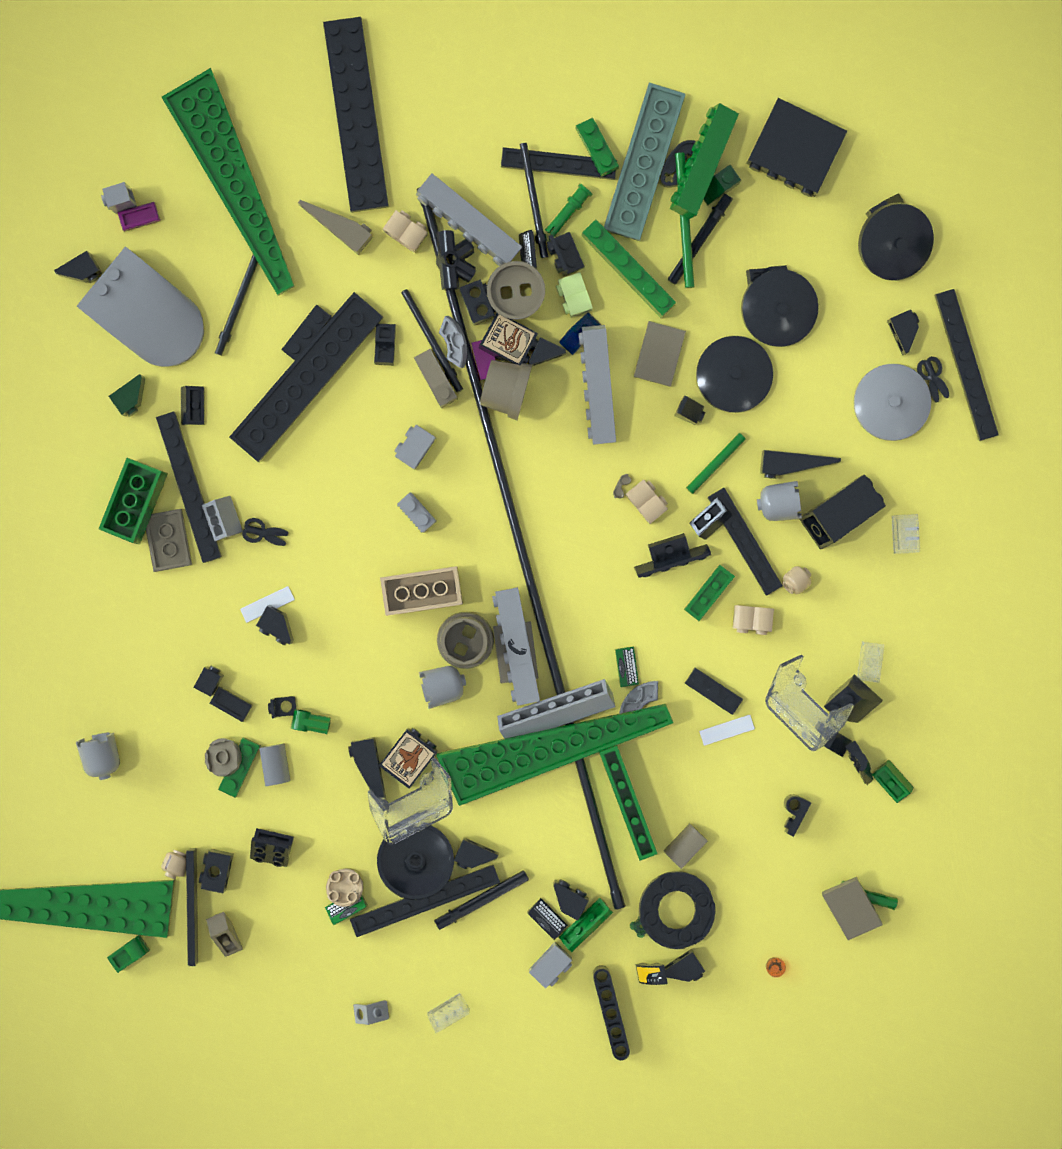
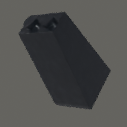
[799,474,886,550]

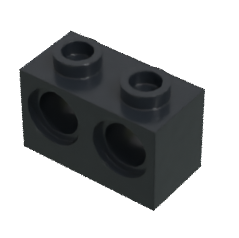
[459,279,496,326]

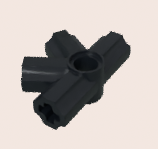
[436,230,476,291]

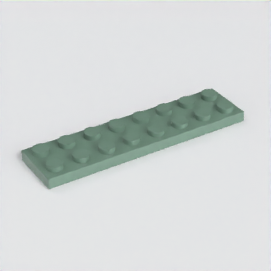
[604,82,685,241]

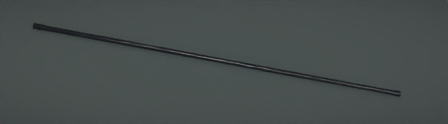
[416,188,625,910]

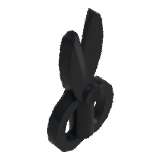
[917,356,949,403]
[242,518,289,546]

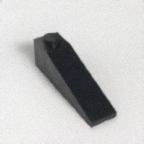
[760,450,841,479]
[348,737,389,815]

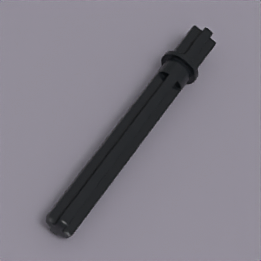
[668,193,733,285]
[434,870,529,930]

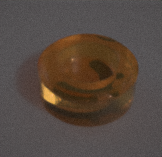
[766,957,786,977]

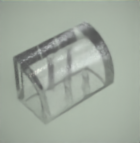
[892,514,920,554]
[427,993,470,1033]

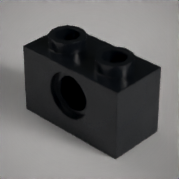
[199,849,234,894]

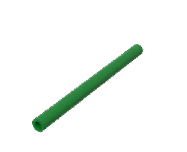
[675,153,695,288]

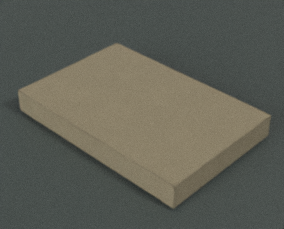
[634,321,686,387]
[146,509,192,572]
[493,621,538,683]
[822,877,883,940]

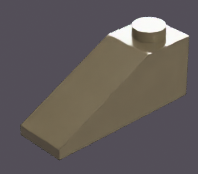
[414,349,458,408]

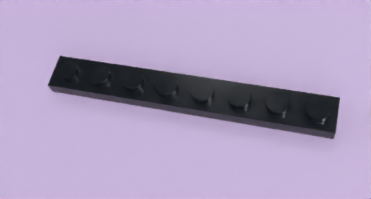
[934,289,999,441]
[156,411,222,563]
[350,864,500,937]

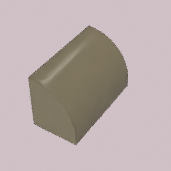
[664,823,708,869]

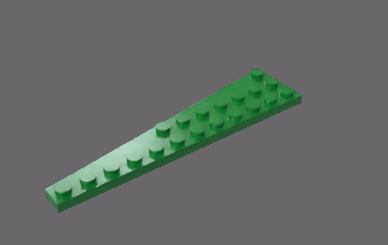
[162,68,295,296]
[437,704,673,806]
[0,880,175,938]

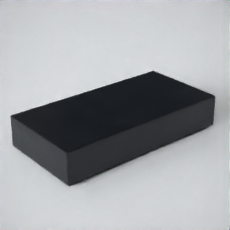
[209,686,253,722]

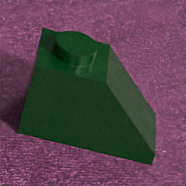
[703,164,741,206]
[108,374,145,417]

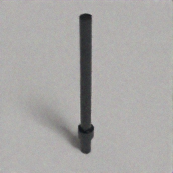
[520,143,548,258]
[215,254,258,356]
[401,289,463,393]

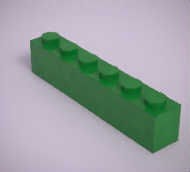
[670,103,739,219]
[582,219,676,318]
[599,745,657,861]

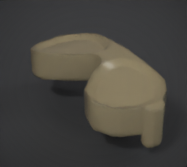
[613,474,631,499]

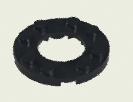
[639,871,715,949]

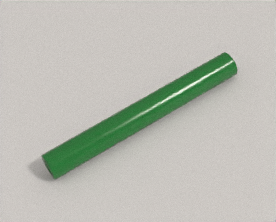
[686,433,746,494]

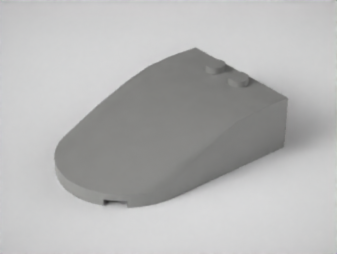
[77,246,204,367]

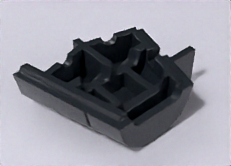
[845,741,873,785]

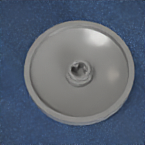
[854,364,931,441]

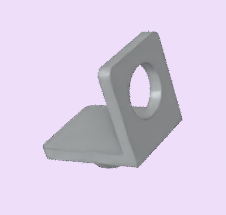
[353,1000,389,1025]

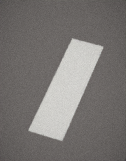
[240,586,295,623]
[699,715,755,746]

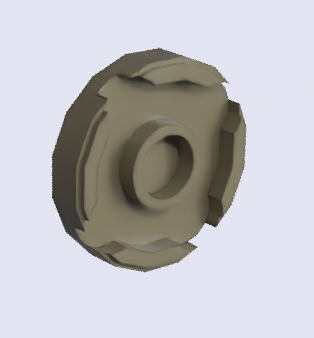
[205,738,242,777]

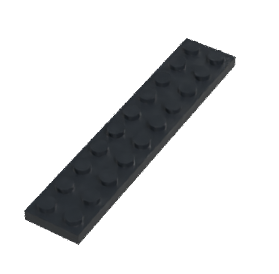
[323,16,389,213]
[229,292,384,462]

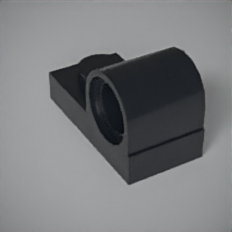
[784,794,811,837]

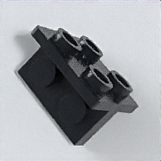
[250,828,294,867]

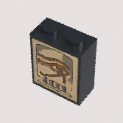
[479,313,539,365]

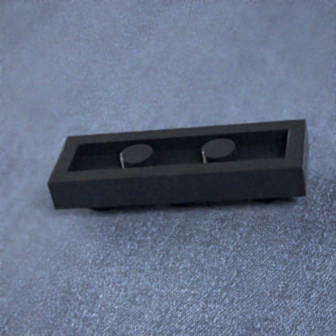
[281,305,332,360]
[685,668,743,715]

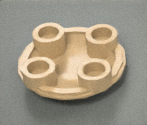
[326,868,363,907]

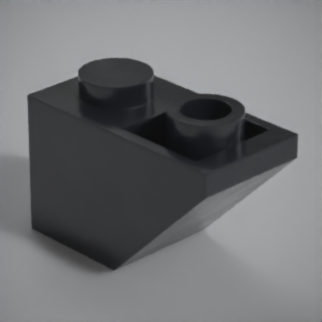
[256,605,294,645]
[553,879,589,921]

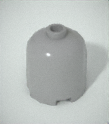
[757,481,802,521]
[419,666,466,709]
[76,732,120,780]

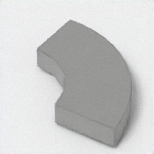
[439,316,467,368]
[619,681,658,714]

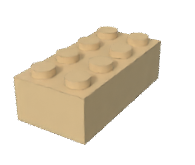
[380,566,463,616]

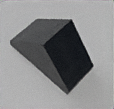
[529,337,566,366]

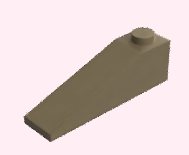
[298,200,373,255]

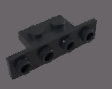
[634,533,711,578]

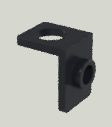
[268,696,296,719]

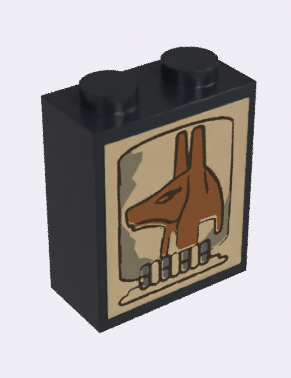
[379,728,438,789]

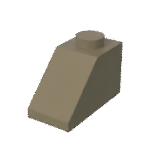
[206,912,243,957]

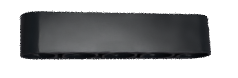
[593,965,630,1061]

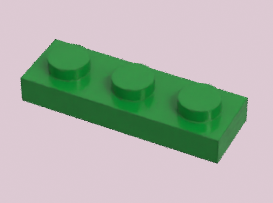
[576,118,619,177]
[684,565,735,621]
[218,737,261,798]
[559,898,613,952]

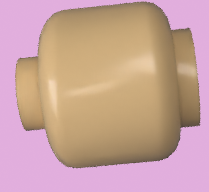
[783,566,811,594]
[161,850,186,879]

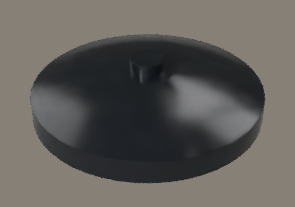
[858,203,934,281]
[741,269,818,347]
[696,336,773,413]
[377,822,454,900]

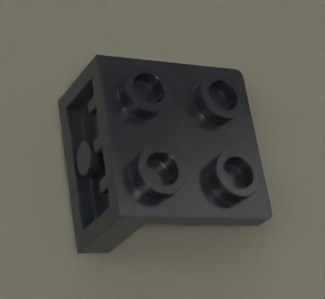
[547,232,585,277]

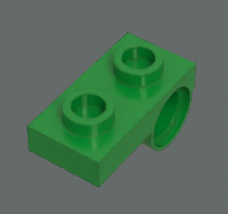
[107,935,150,973]

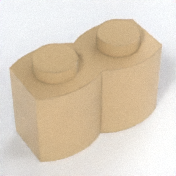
[383,210,428,253]
[625,480,668,524]
[733,605,774,635]

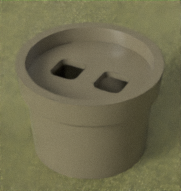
[487,261,545,320]
[480,360,532,421]
[437,612,494,669]

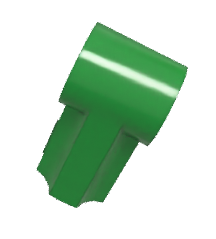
[291,709,331,734]

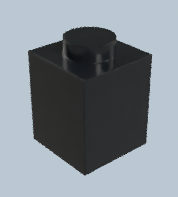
[193,665,224,697]

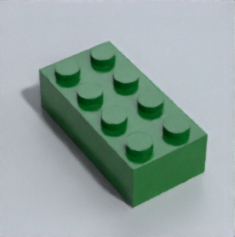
[99,458,168,545]

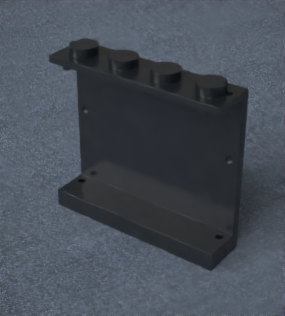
[746,98,847,197]

